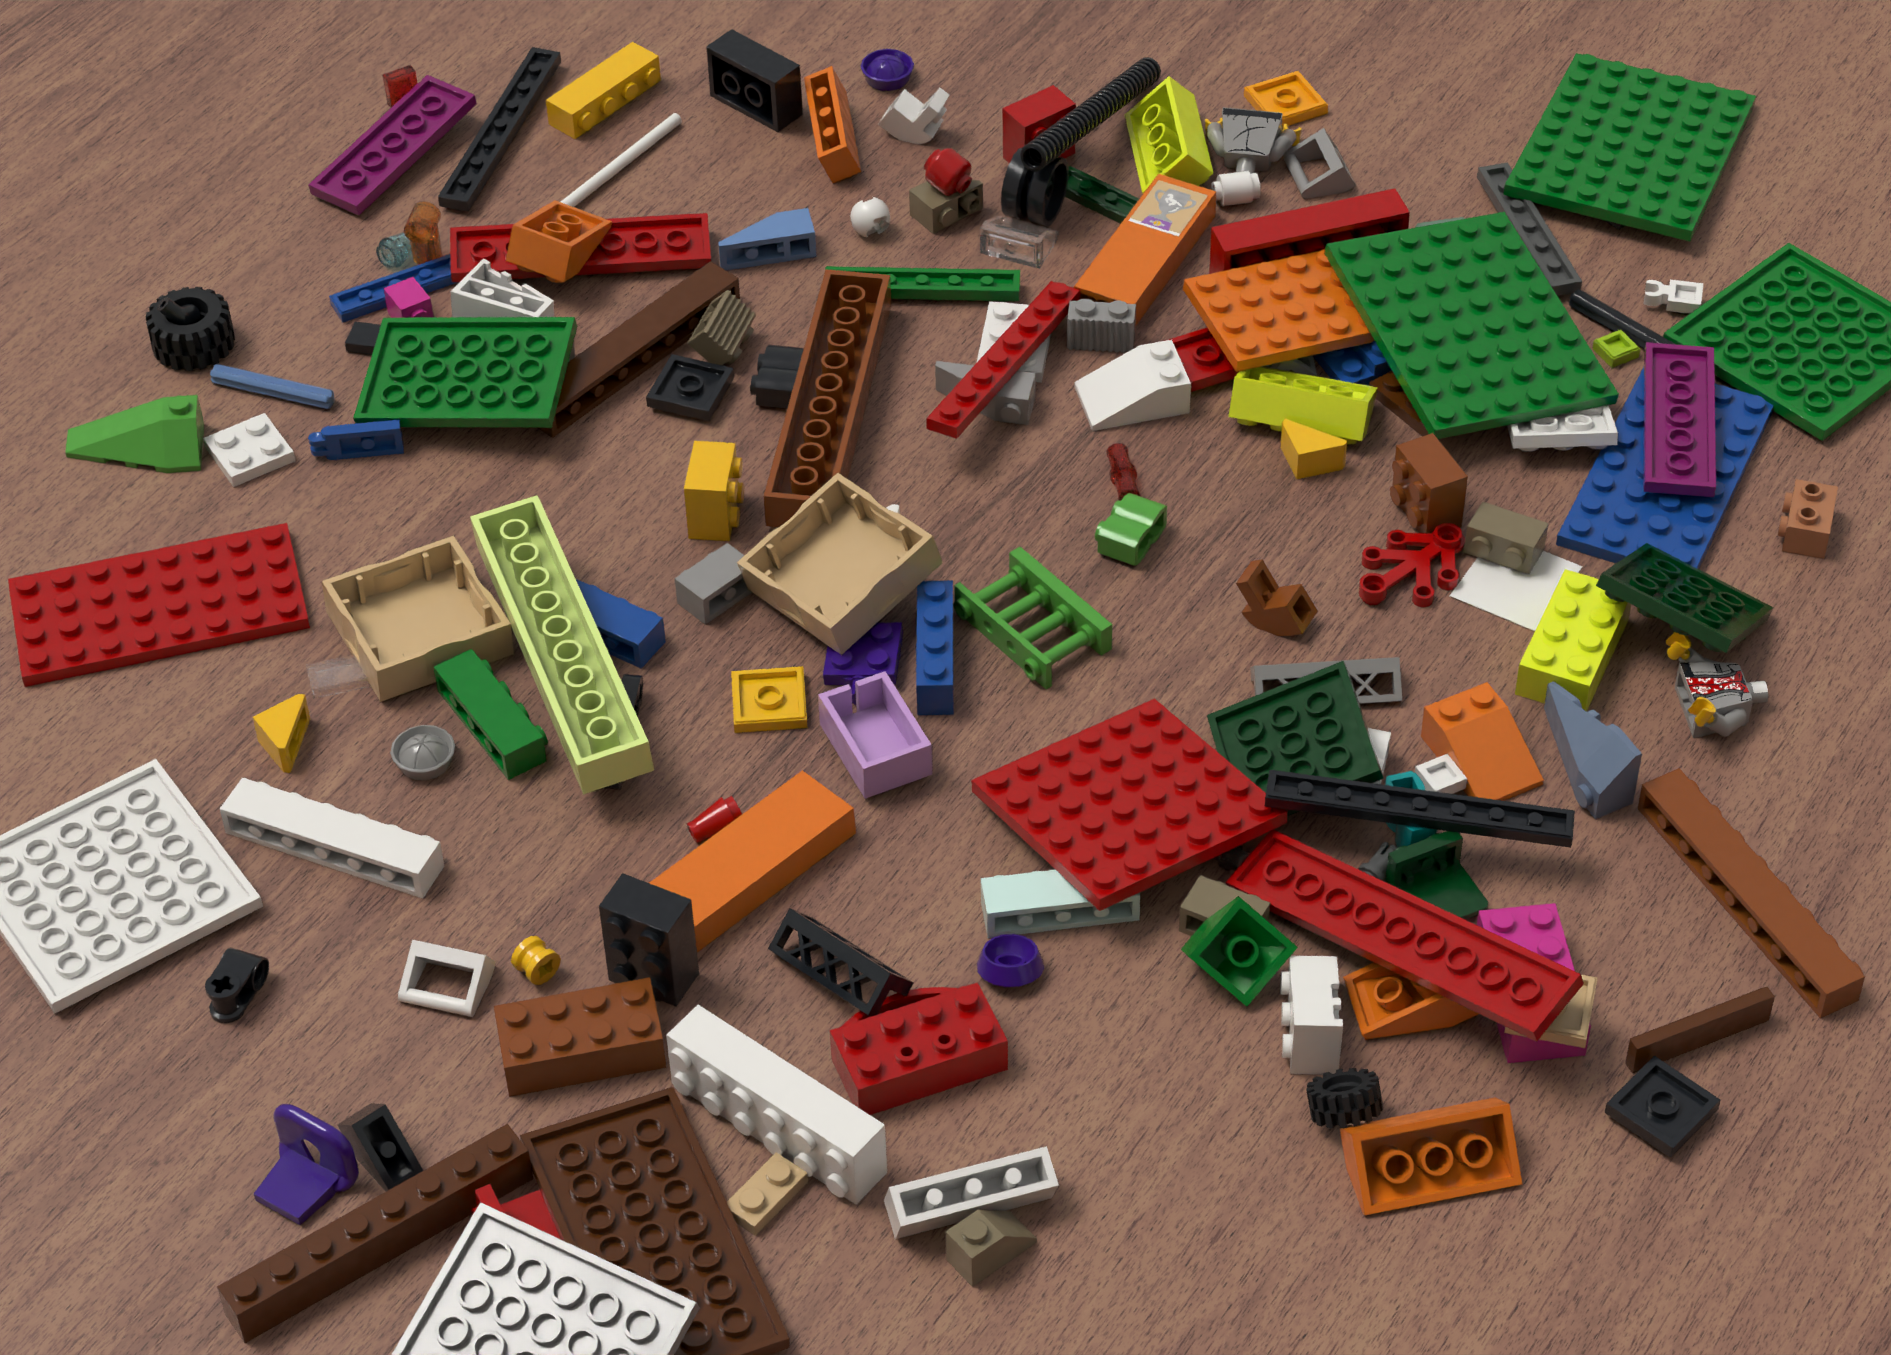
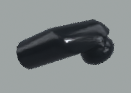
[157,297,200,325]

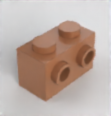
[1777,479,1838,559]

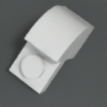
[878,88,949,144]

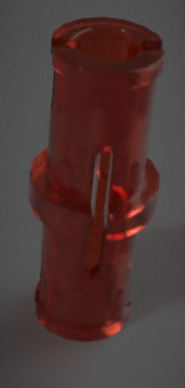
[1106,443,1140,501]

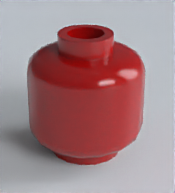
[924,148,972,196]

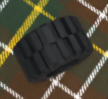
[146,287,235,371]

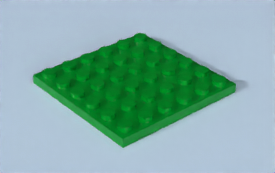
[1663,243,1891,441]

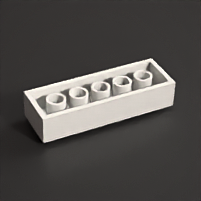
[666,1005,887,1205]

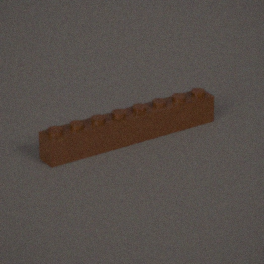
[536,261,740,438]
[217,1123,533,1343]

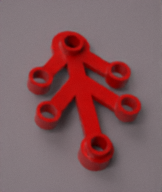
[1359,523,1465,607]

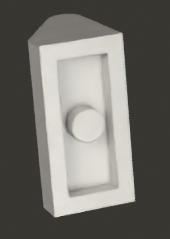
[398,940,496,1017]

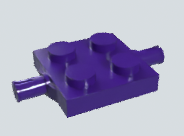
[823,622,904,705]

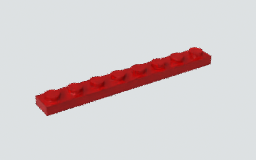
[926,281,1080,439]

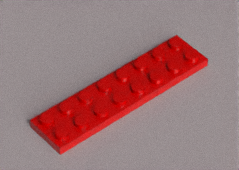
[450,213,711,282]

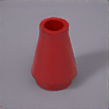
[686,796,742,843]

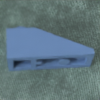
[718,208,816,270]

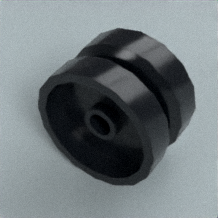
[1001,147,1069,227]

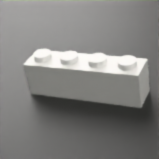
[884,1146,1059,1239]

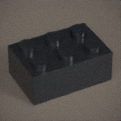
[706,29,803,132]
[599,873,699,1007]

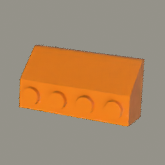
[1339,1097,1522,1215]

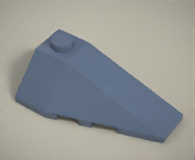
[1544,681,1642,819]

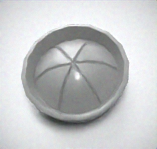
[390,725,455,780]

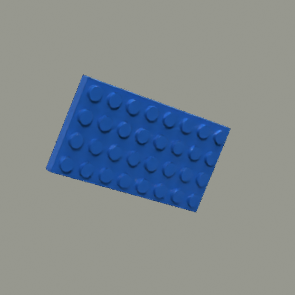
[1556,367,1774,569]

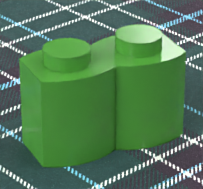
[1095,493,1167,566]

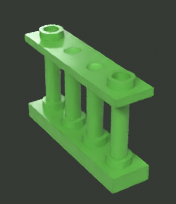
[953,547,1112,689]

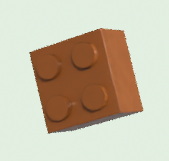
[1390,433,1468,534]

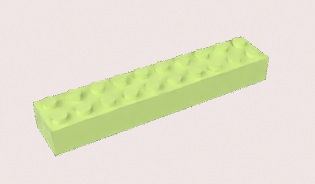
[470,495,654,794]

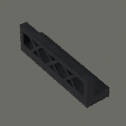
[768,908,914,1017]

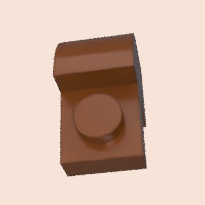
[1236,559,1318,636]

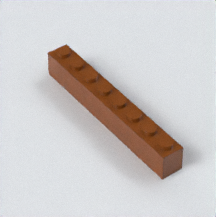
[1638,768,1865,1019]

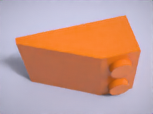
[506,200,612,283]
[1421,682,1544,801]
[1343,962,1479,1040]

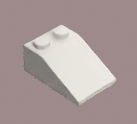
[1074,340,1191,431]

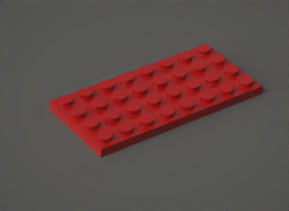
[8,523,310,687]

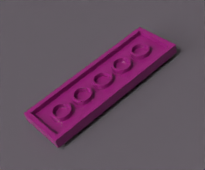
[308,75,477,215]
[1643,342,1716,497]

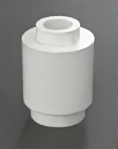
[1212,171,1260,206]

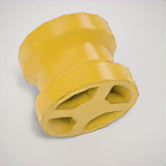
[511,936,561,985]

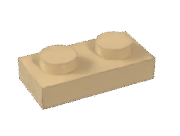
[727,1152,808,1236]

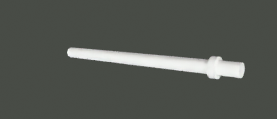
[561,113,682,207]

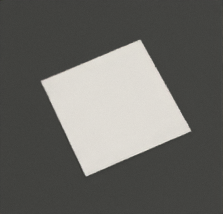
[1449,551,1583,631]

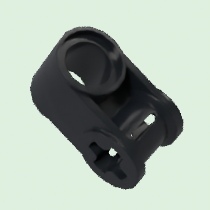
[205,947,269,1023]

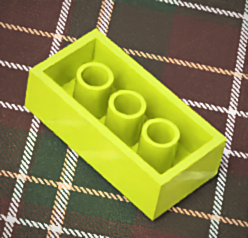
[1515,569,1631,711]

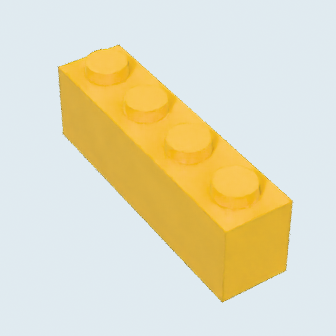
[546,41,661,139]

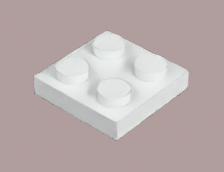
[203,413,295,487]

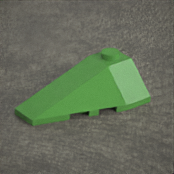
[65,395,204,473]

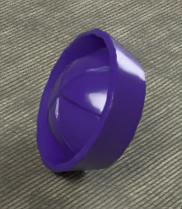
[860,49,914,91]
[977,934,1044,987]

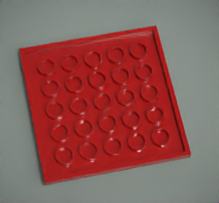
[971,698,1287,911]

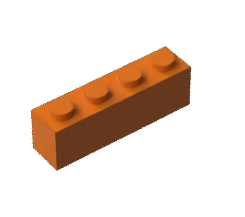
[804,66,861,183]

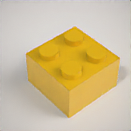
[684,441,744,541]

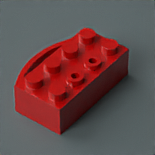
[830,982,1008,1115]

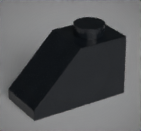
[337,1103,424,1191]

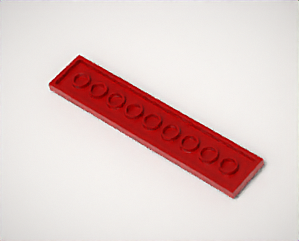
[1226,829,1584,1042]

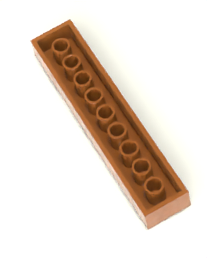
[763,269,891,527]

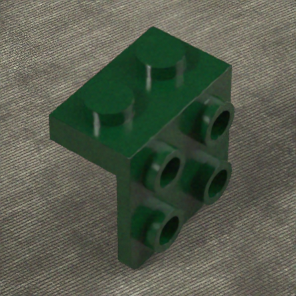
[1386,831,1488,920]

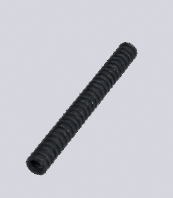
[1020,57,1161,171]

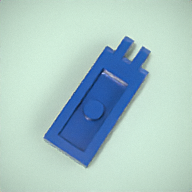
[308,420,404,460]

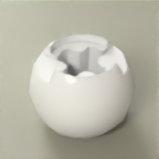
[850,197,891,237]

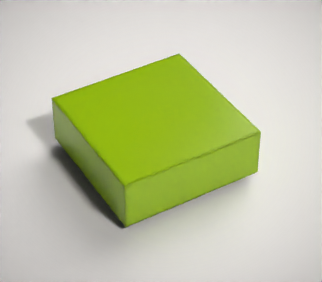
[1592,330,1640,368]

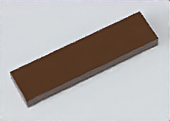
[1625,987,1775,1074]

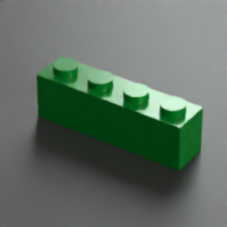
[434,649,548,780]

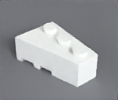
[451,258,554,317]
[1280,955,1343,1075]

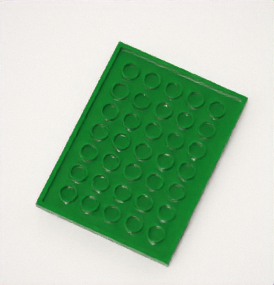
[1503,53,1756,241]
[1324,212,1619,439]

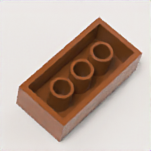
[494,977,666,1097]

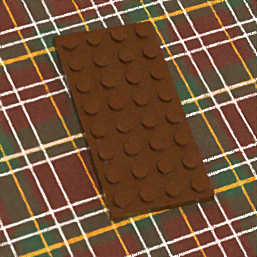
[520,1087,790,1355]

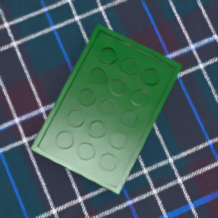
[353,317,578,428]

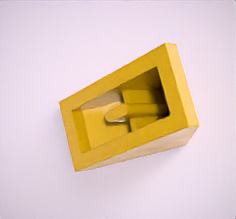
[1280,419,1347,479]
[253,694,310,773]

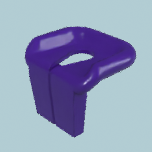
[254,1104,359,1225]

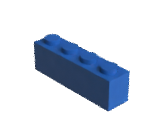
[576,579,666,669]
[916,580,954,715]

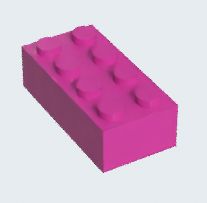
[1477,903,1591,1063]

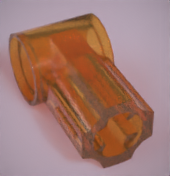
[404,201,443,265]

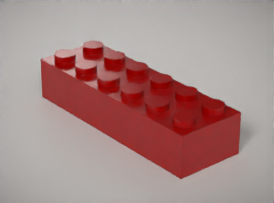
[1209,188,1410,274]

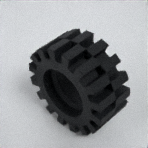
[1306,1068,1383,1128]

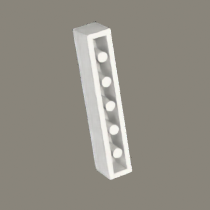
[220,777,444,898]

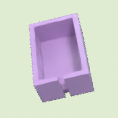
[818,671,932,799]

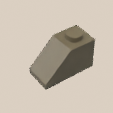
[945,1209,1037,1287]

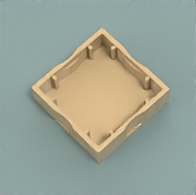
[737,473,943,655]
[322,536,514,702]

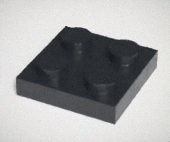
[646,354,734,421]
[1605,1056,1721,1158]

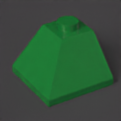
[1181,896,1298,1007]

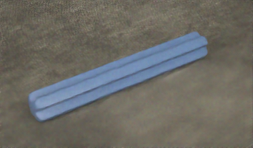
[210,364,335,409]

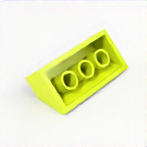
[1125,76,1214,193]
[1228,366,1378,444]

